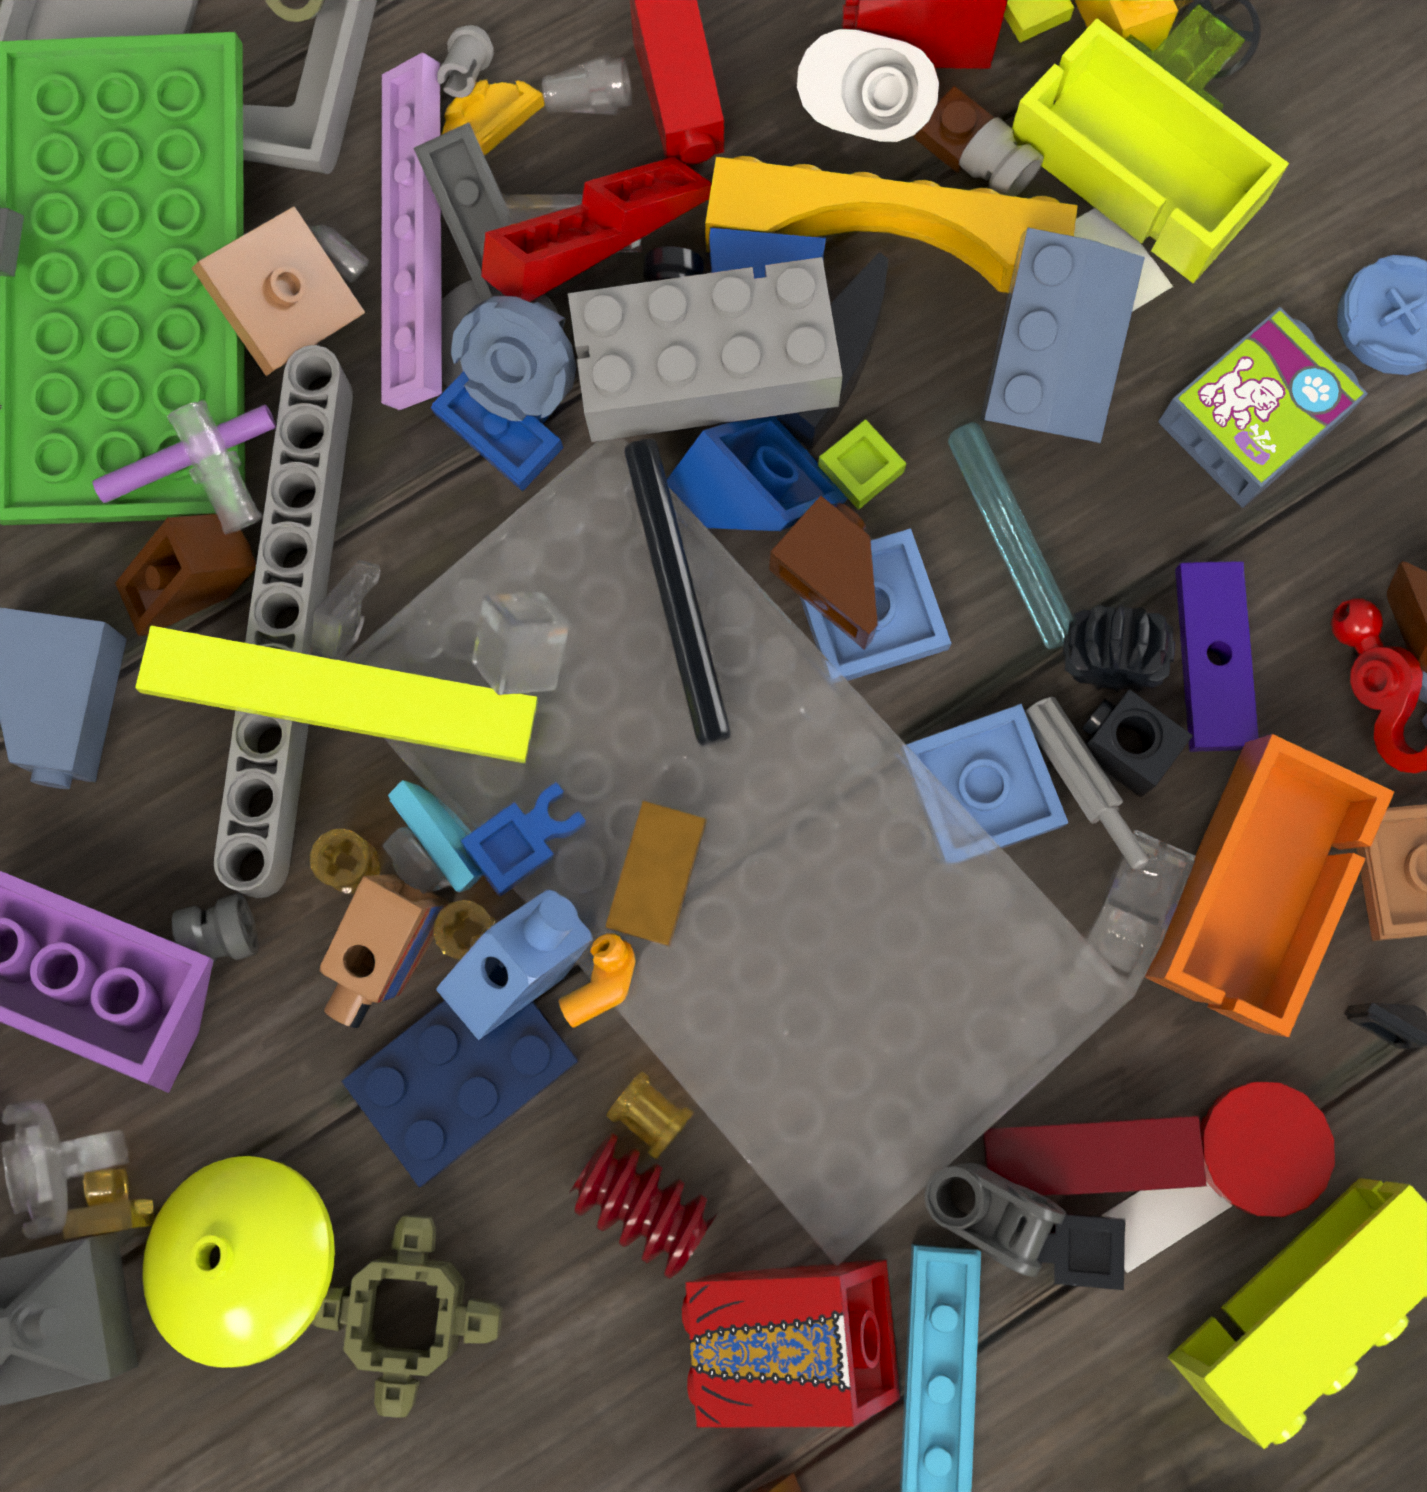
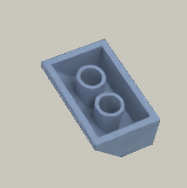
[980,228,1145,443]

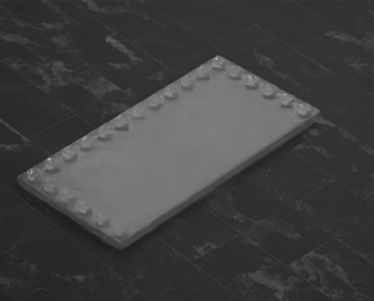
[342,438,1136,1266]

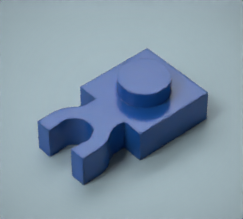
[461,782,586,897]

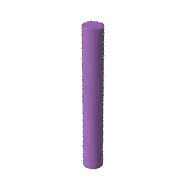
[92,404,276,503]

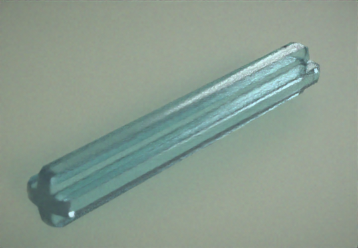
[948,422,1073,649]

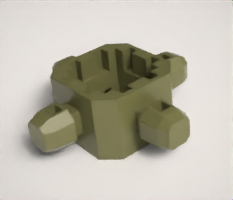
[311,1215,503,1418]

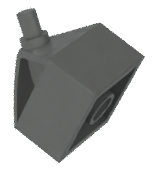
[0,1232,138,1406]

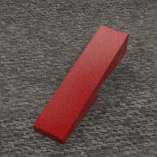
[481,157,712,302]

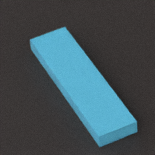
[900,1244,981,1492]

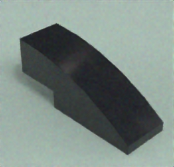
[776,252,889,450]

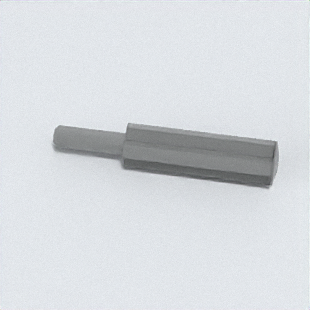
[1025,697,1149,870]

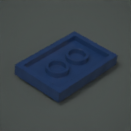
[341,965,580,1188]

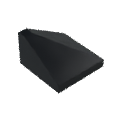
[1344,1003,1427,1049]

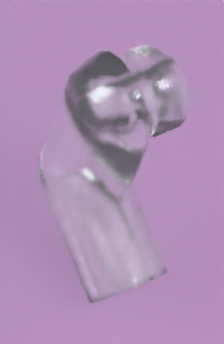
[307,225,370,283]

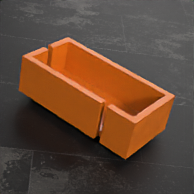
[1142,734,1394,1037]

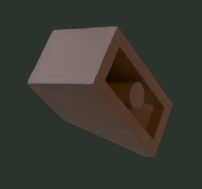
[769,496,878,650]
[115,512,256,636]

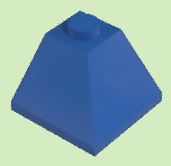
[667,416,848,531]

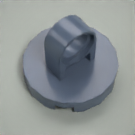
[451,296,576,421]

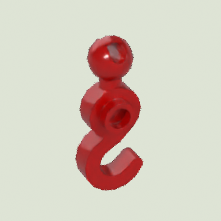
[1330,598,1427,773]

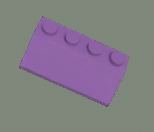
[0,871,213,1093]

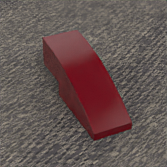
[982,1116,1207,1195]

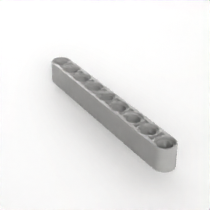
[214,345,353,898]

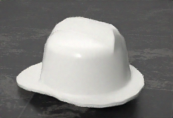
[797,29,939,142]

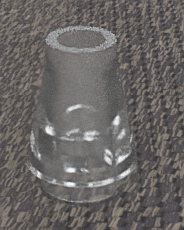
[542,53,632,115]

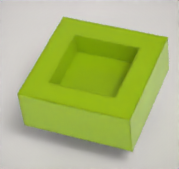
[818,419,907,510]

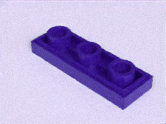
[1175,561,1259,752]

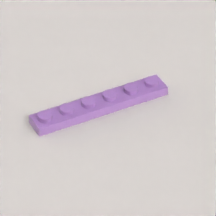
[382,52,442,410]

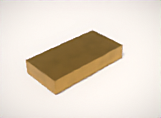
[605,801,707,947]

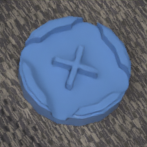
[1337,255,1427,375]

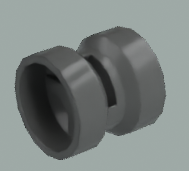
[172,892,259,967]

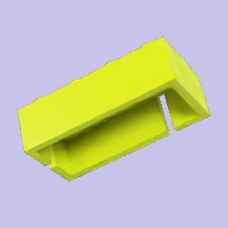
[1012,18,1289,283]
[1167,1178,1427,1449]

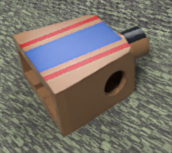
[320,873,453,1028]

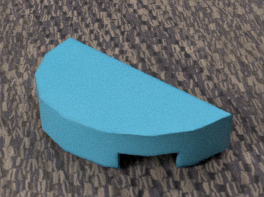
[388,780,483,892]

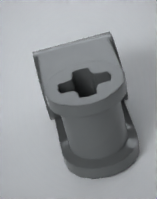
[924,1163,1066,1277]

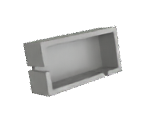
[568,257,842,442]

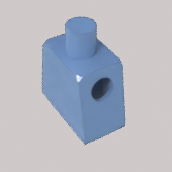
[436,889,593,1040]

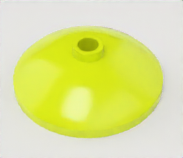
[143,1156,335,1367]

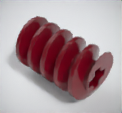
[569,1132,718,1279]

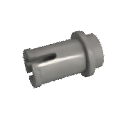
[437,25,493,98]

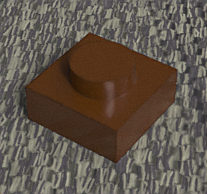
[914,86,994,173]

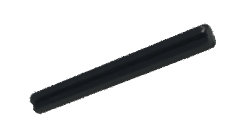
[624,438,731,746]

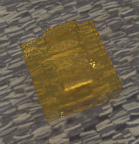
[62,1168,154,1239]

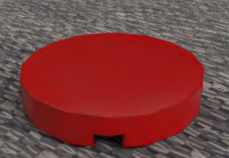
[1200,1082,1335,1217]

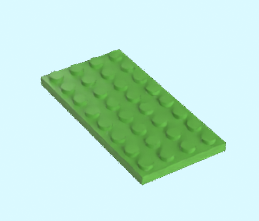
[0,32,245,525]

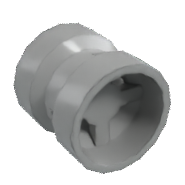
[959,117,1044,197]

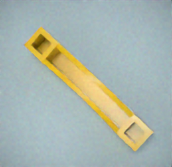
[705,156,1078,293]

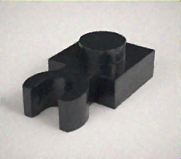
[1009,1213,1125,1290]

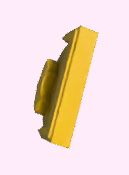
[442,80,545,156]

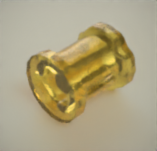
[310,829,381,894]
[433,900,498,961]
[606,1071,694,1160]

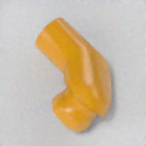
[559,933,636,1028]

